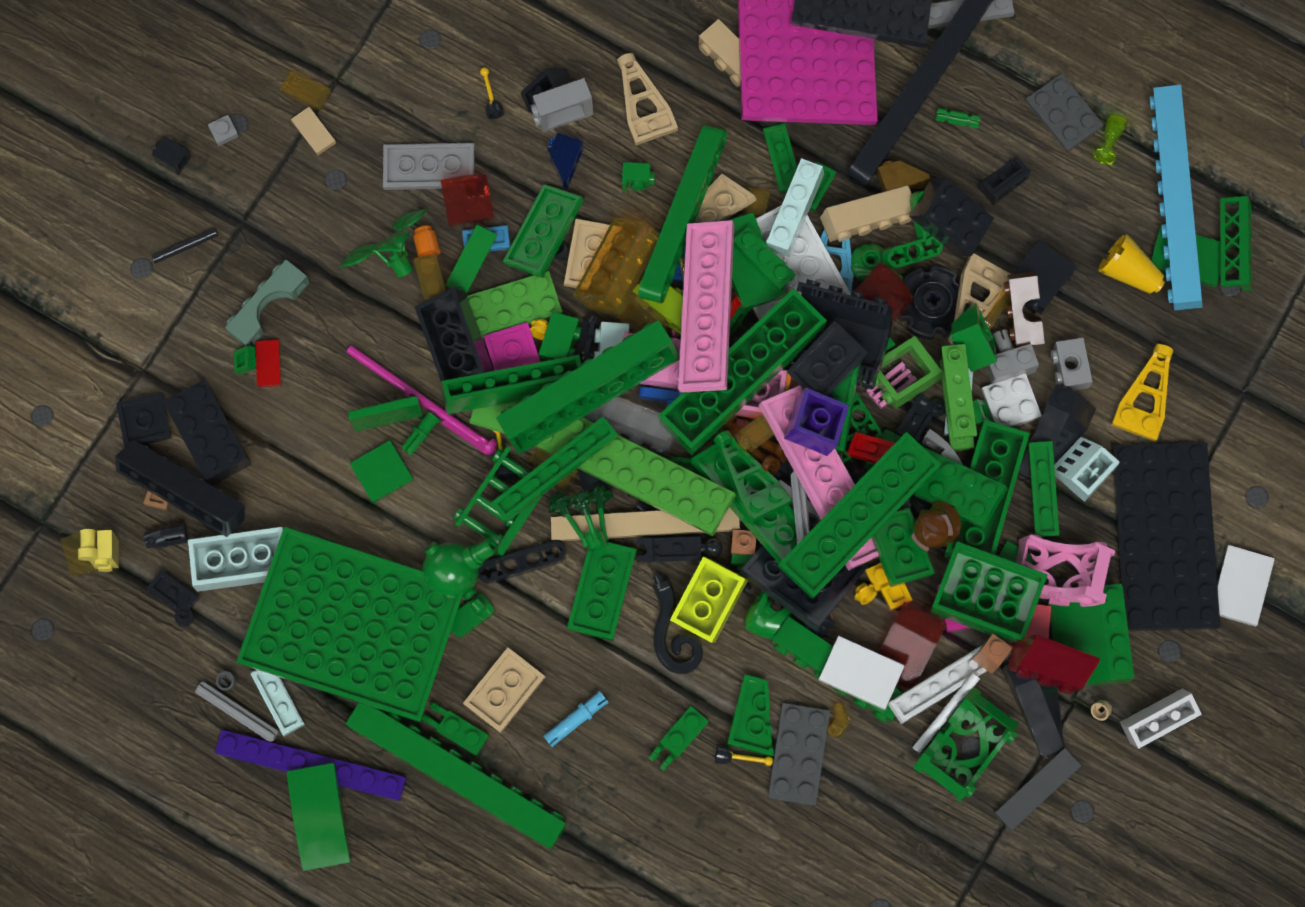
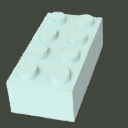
[188,527,283,592]

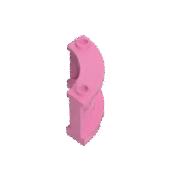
[1015,534,1115,607]

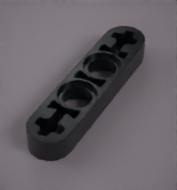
[478,541,566,584]

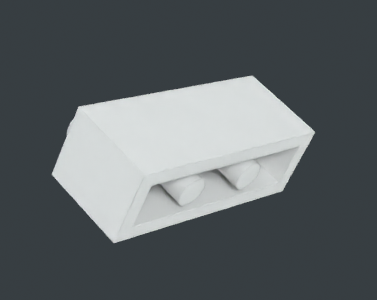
[1120,688,1202,749]

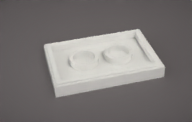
[1217,545,1275,627]
[819,636,904,710]

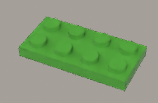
[467,271,563,340]

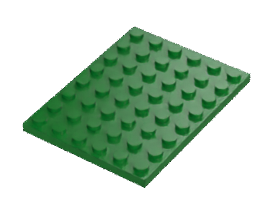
[236,527,464,722]

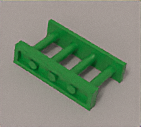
[453,446,542,557]

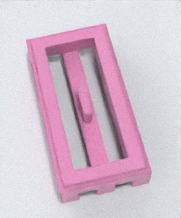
[866,362,917,409]

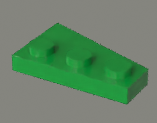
[726,674,774,757]

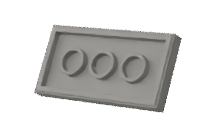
[383,143,475,190]

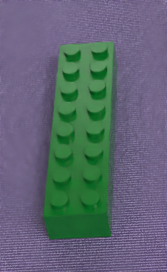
[658,288,827,455]
[496,320,680,455]

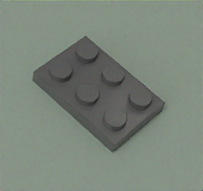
[1025,74,1104,153]

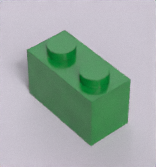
[539,312,583,361]

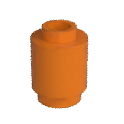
[413,226,440,262]

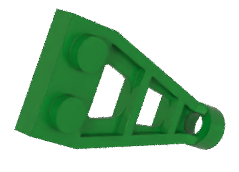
[713,430,792,523]

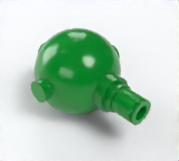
[422,538,498,600]

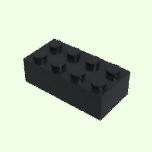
[414,287,494,384]
[163,379,251,486]

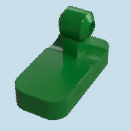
[451,594,495,638]

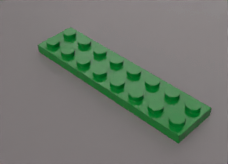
[778,432,941,599]

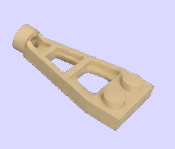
[617,53,678,146]
[948,254,1010,344]

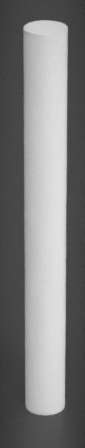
[912,673,980,753]

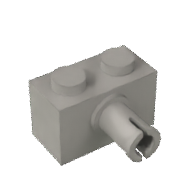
[985,329,1039,384]

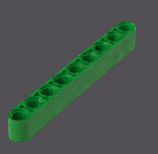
[638,125,727,304]

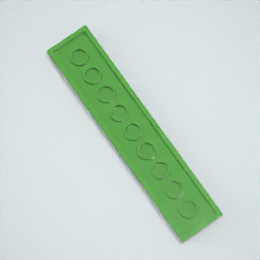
[534,418,736,536]

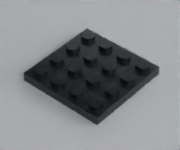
[739,528,869,631]

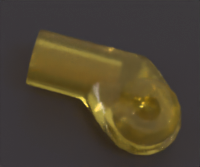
[828,702,850,738]

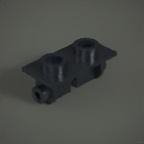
[575,316,602,363]

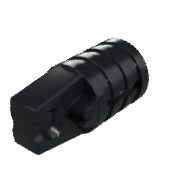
[143,522,189,548]

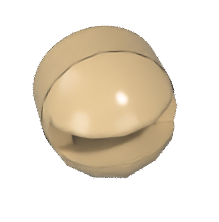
[1091,699,1112,721]

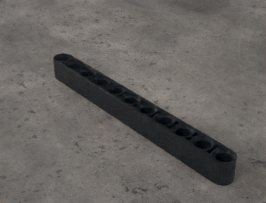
[847,0,994,186]

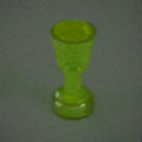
[1093,114,1129,165]

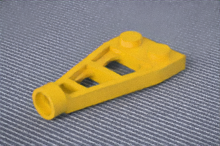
[1111,344,1174,442]

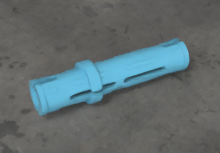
[543,691,609,748]

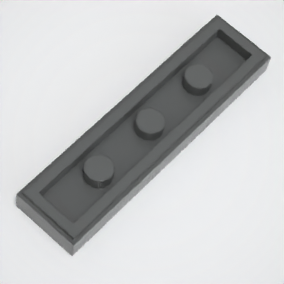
[994,748,1081,831]

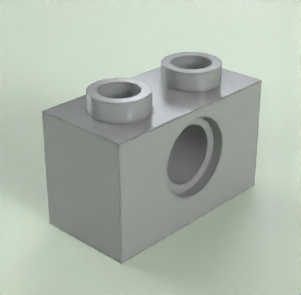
[1050,338,1093,391]

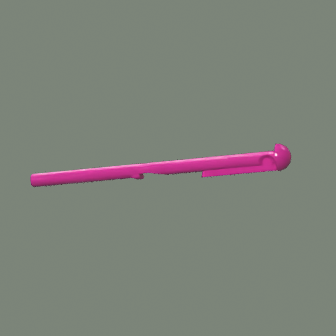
[347,345,497,455]

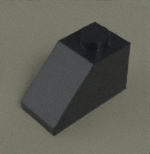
[520,68,572,112]

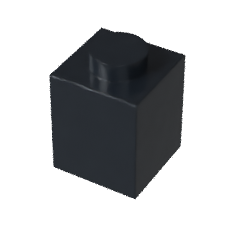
[152,136,191,175]

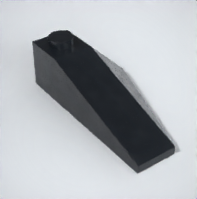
[1018,384,1096,479]
[1002,664,1064,758]

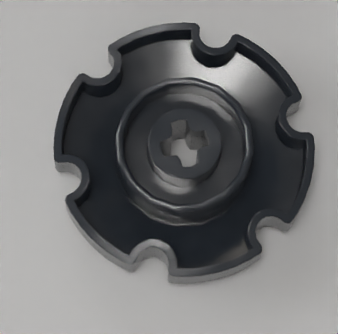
[895,266,970,340]

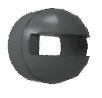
[216,671,237,690]

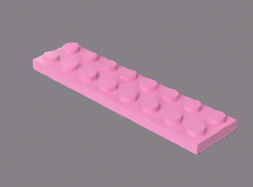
[678,220,734,393]
[759,386,879,571]

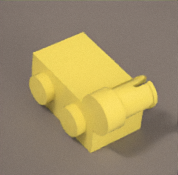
[78,529,119,572]

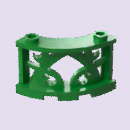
[912,687,1020,802]

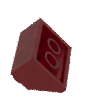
[1008,634,1100,694]

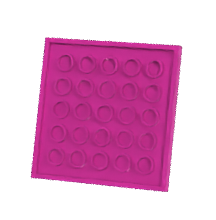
[737,0,878,125]

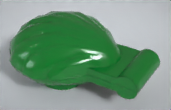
[851,243,904,294]

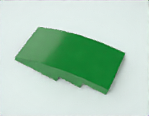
[287,762,352,871]

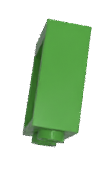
[875,336,942,409]

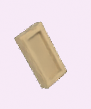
[291,107,336,156]

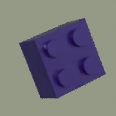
[784,388,849,456]

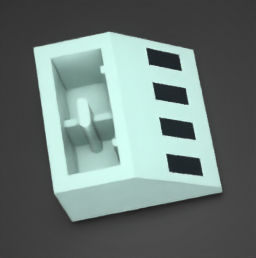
[1054,437,1120,502]

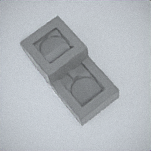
[921,429,963,465]

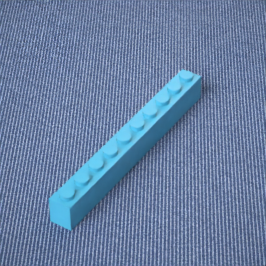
[1150,85,1203,310]

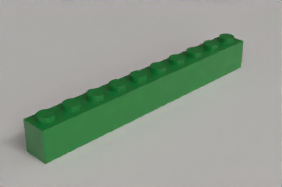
[346,703,567,851]

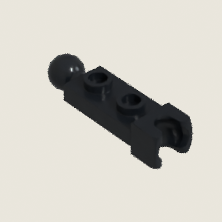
[636,536,723,563]

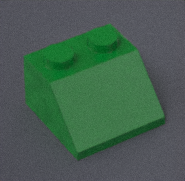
[949,303,997,372]

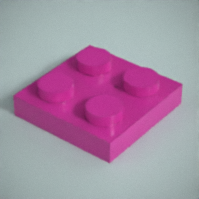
[484,322,540,371]

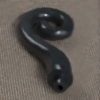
[653,573,703,674]

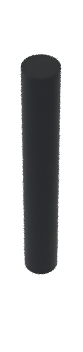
[151,228,218,264]

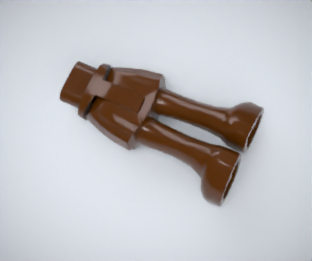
[718,416,787,475]

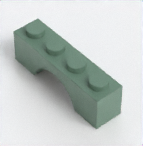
[225,260,310,347]

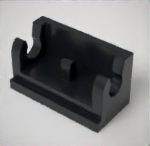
[977,156,1031,205]

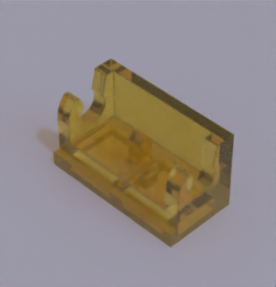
[617,293,668,333]

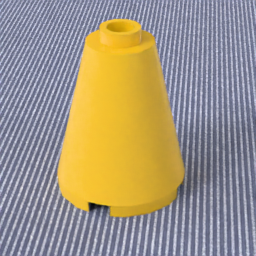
[1098,234,1165,294]

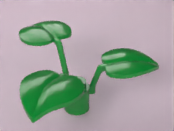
[340,208,428,278]

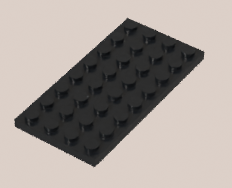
[1112,443,1220,631]

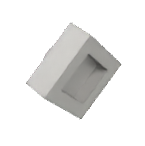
[208,115,239,147]

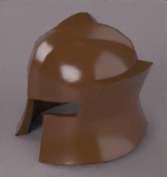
[911,501,961,552]

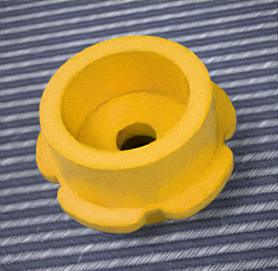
[530,319,549,340]
[854,583,877,605]

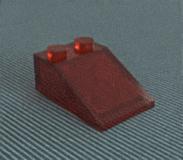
[878,602,947,689]

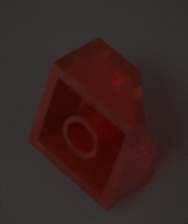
[441,175,495,228]
[855,262,914,325]

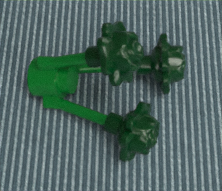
[548,486,614,552]

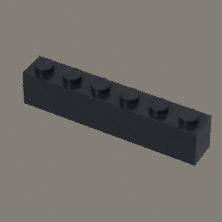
[115,440,245,537]

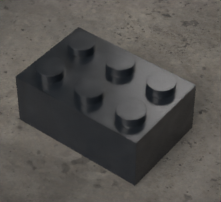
[909,178,994,256]

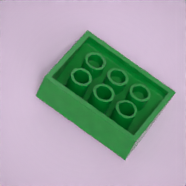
[931,542,1048,644]
[1048,584,1134,687]

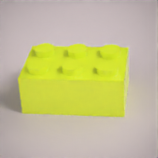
[670,557,748,643]

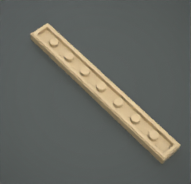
[551,507,740,541]

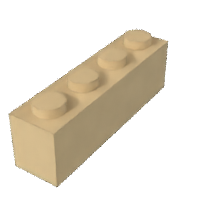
[699,19,740,87]
[820,186,912,242]

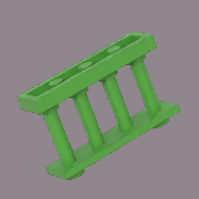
[939,344,977,451]

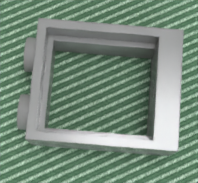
[530,78,594,132]

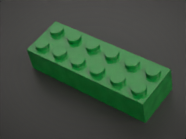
[943,420,1030,560]

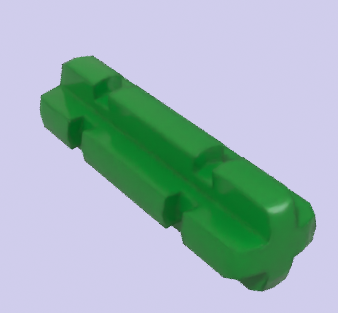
[936,108,981,128]

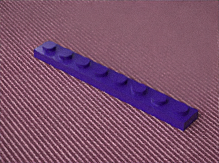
[215,730,407,802]

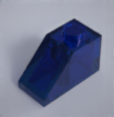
[547,132,584,189]

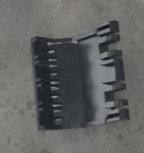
[787,279,893,390]

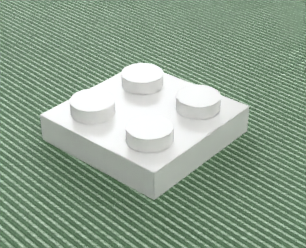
[981,374,1042,428]

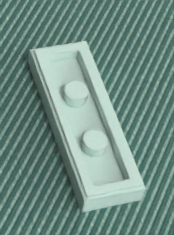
[250,670,305,736]

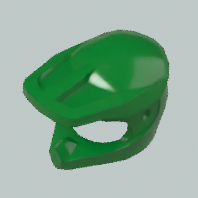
[744,591,791,640]

